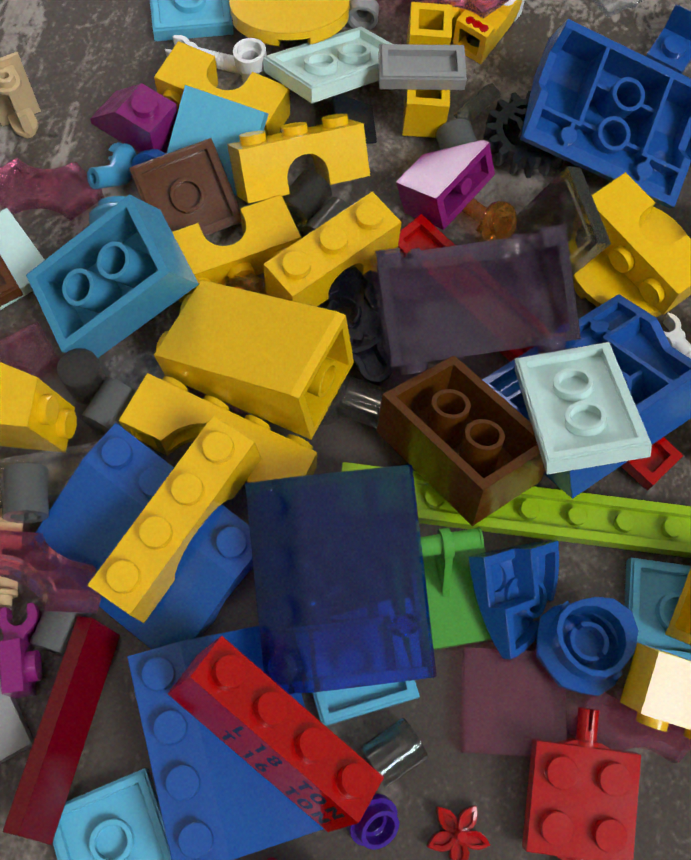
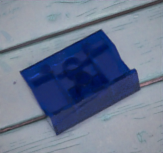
[245,465,437,694]

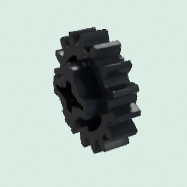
[483,91,564,178]

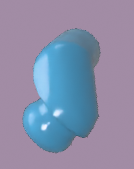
[87,142,137,190]

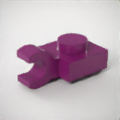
[0,603,43,699]

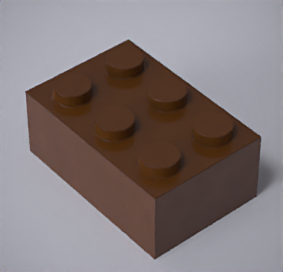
[377,355,545,526]

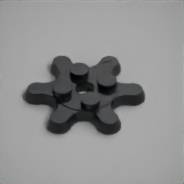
[317,255,428,384]

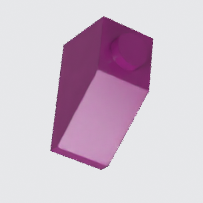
[90,83,178,154]
[396,140,495,230]

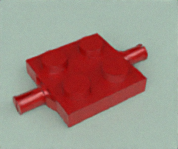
[522,707,641,860]

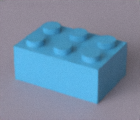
[26,194,199,359]

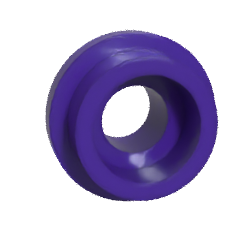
[347,794,399,850]

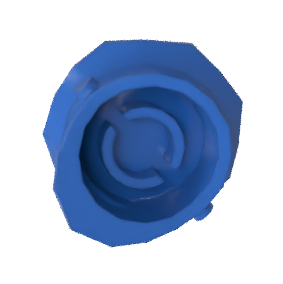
[536,597,639,696]

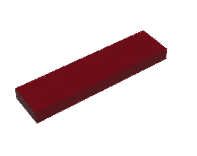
[3,616,120,845]

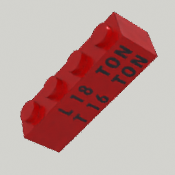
[167,636,384,832]

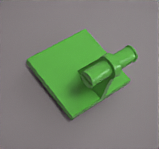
[388,527,492,655]

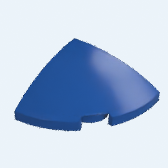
[469,540,559,660]

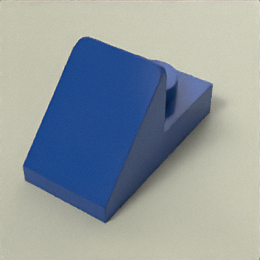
[646,4,691,74]

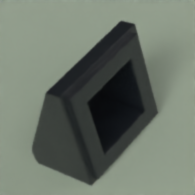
[332,94,377,144]

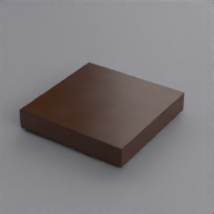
[129,138,242,237]

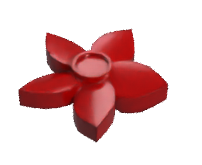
[426,805,490,860]

